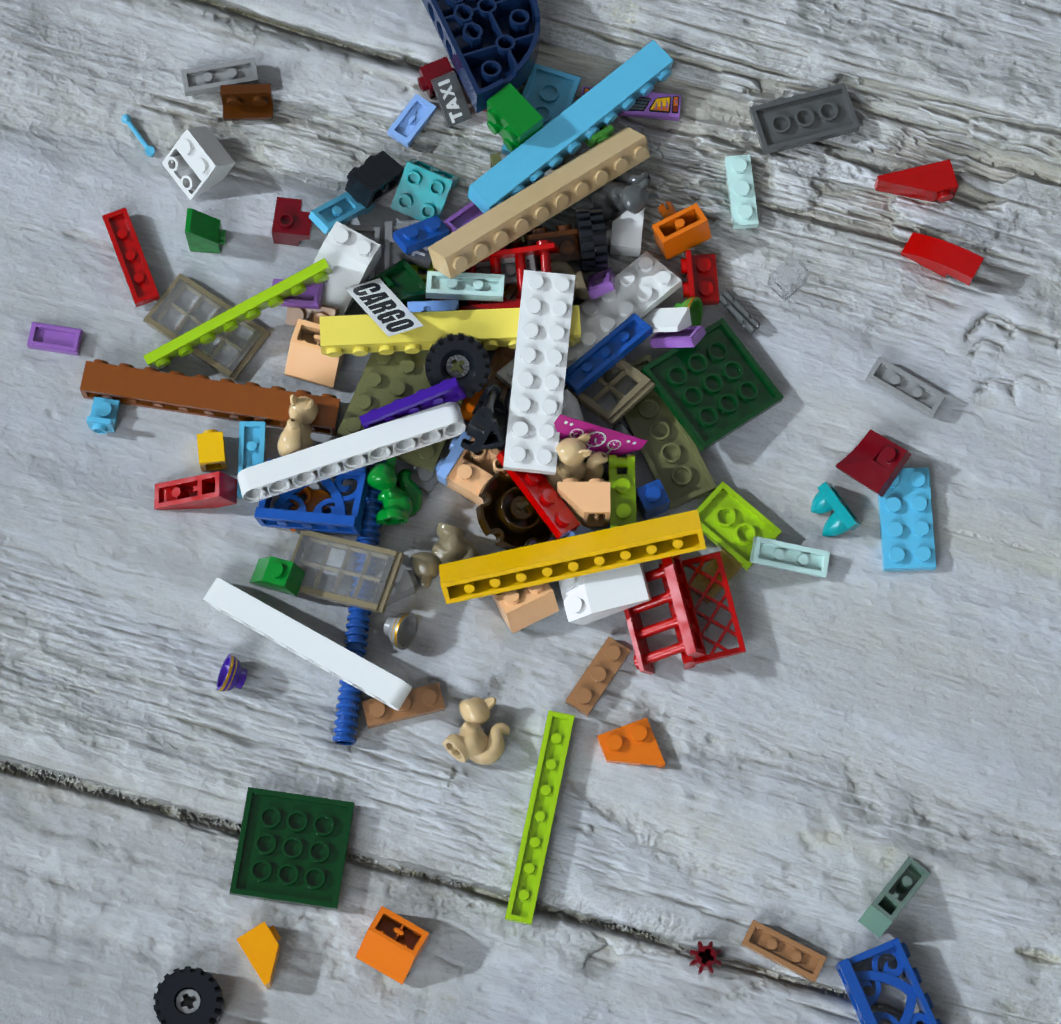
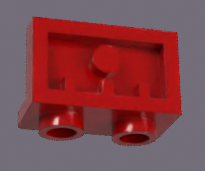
[680,250,719,305]

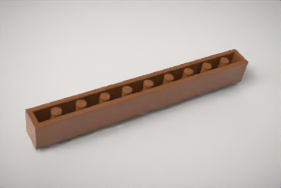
[80,359,342,436]

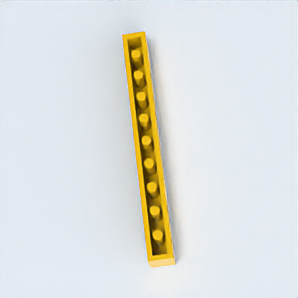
[439,509,706,604]

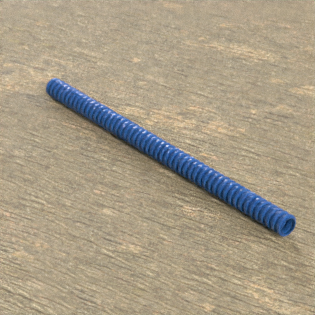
[332,459,387,745]

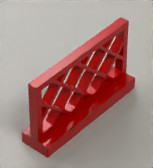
[658,551,746,669]

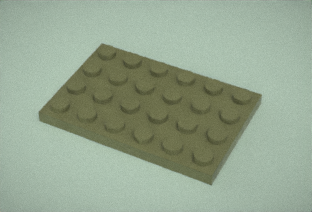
[337,311,464,473]

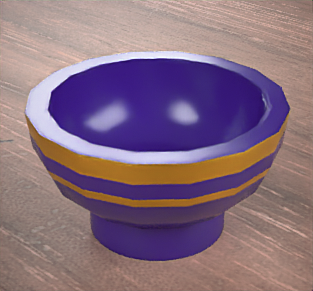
[216,654,248,692]

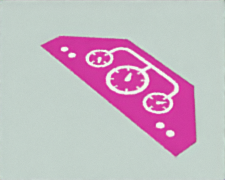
[554,414,647,457]

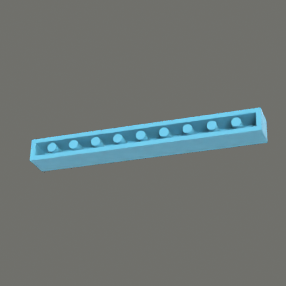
[468,40,674,213]

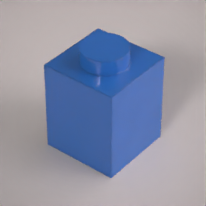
[636,479,670,521]

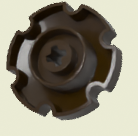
[476,472,553,550]

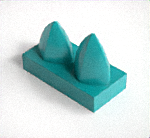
[811,482,861,537]

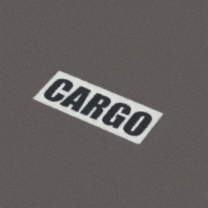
[345,278,423,337]

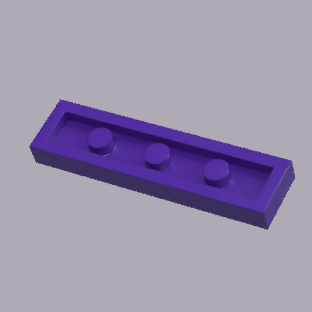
[359,377,467,429]

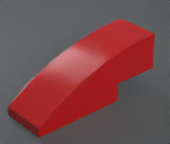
[901,232,984,286]

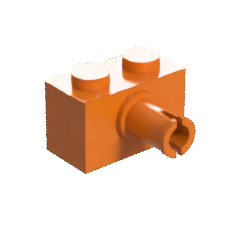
[651,201,712,260]

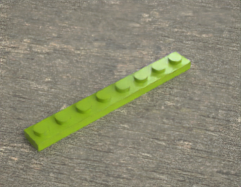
[143,258,334,369]
[505,710,575,926]

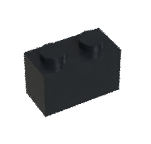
[345,150,404,208]

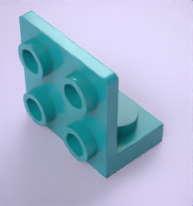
[391,159,460,221]

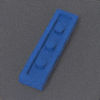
[565,313,653,396]

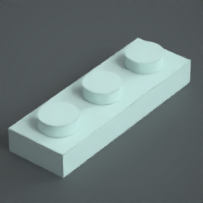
[724,154,759,230]
[426,271,505,302]
[749,536,830,578]

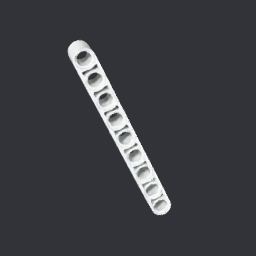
[237,402,466,503]
[203,578,412,711]

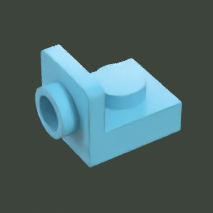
[86,397,121,434]

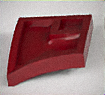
[835,429,912,497]

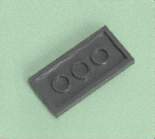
[749,83,860,156]

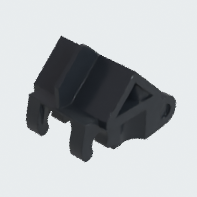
[461,384,509,453]

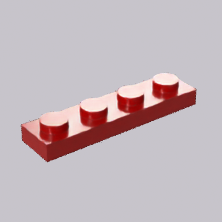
[102,207,160,307]
[496,449,580,539]

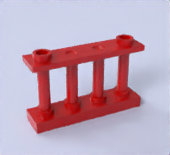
[459,240,560,310]
[624,555,707,675]

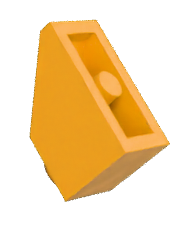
[237,921,281,989]

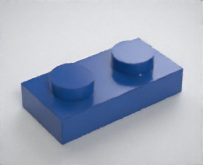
[393,215,450,254]

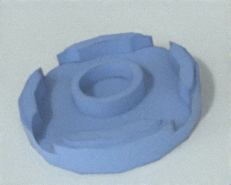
[407,300,459,312]

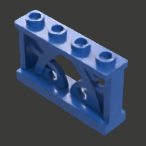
[254,457,369,535]
[835,937,942,1024]

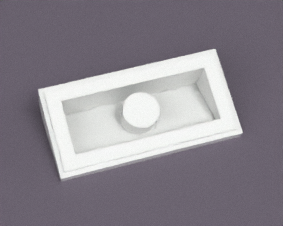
[642,307,692,333]

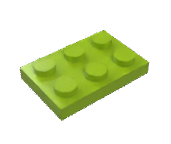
[696,481,782,571]

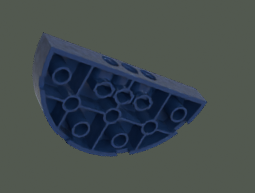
[422,0,540,113]

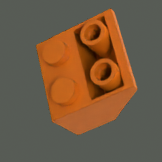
[355,906,430,985]

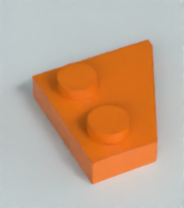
[597,717,666,768]

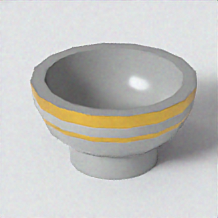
[384,613,418,650]

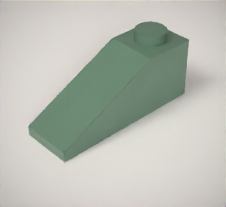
[858,856,931,938]

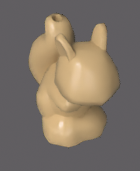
[277,394,318,457]
[544,433,608,492]
[442,697,510,765]

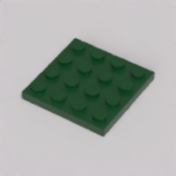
[640,318,784,452]
[230,787,355,910]

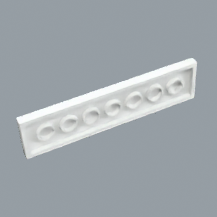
[497,251,682,389]
[503,270,576,475]

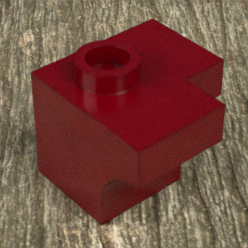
[272,197,313,246]

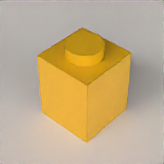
[197,429,228,471]

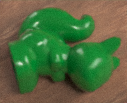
[366,457,423,525]

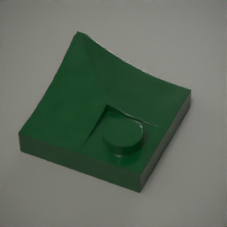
[367,259,433,307]

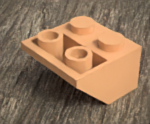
[284,318,345,389]
[447,438,508,505]
[557,478,611,527]
[492,583,559,634]

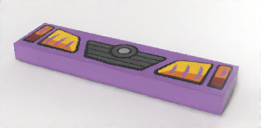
[581,86,681,121]

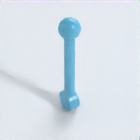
[121,114,155,157]

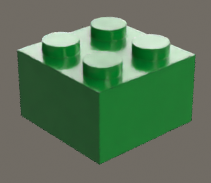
[486,83,543,152]

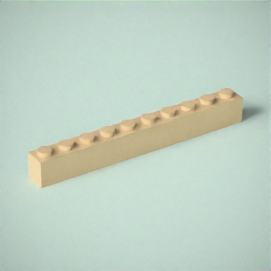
[428,126,650,279]

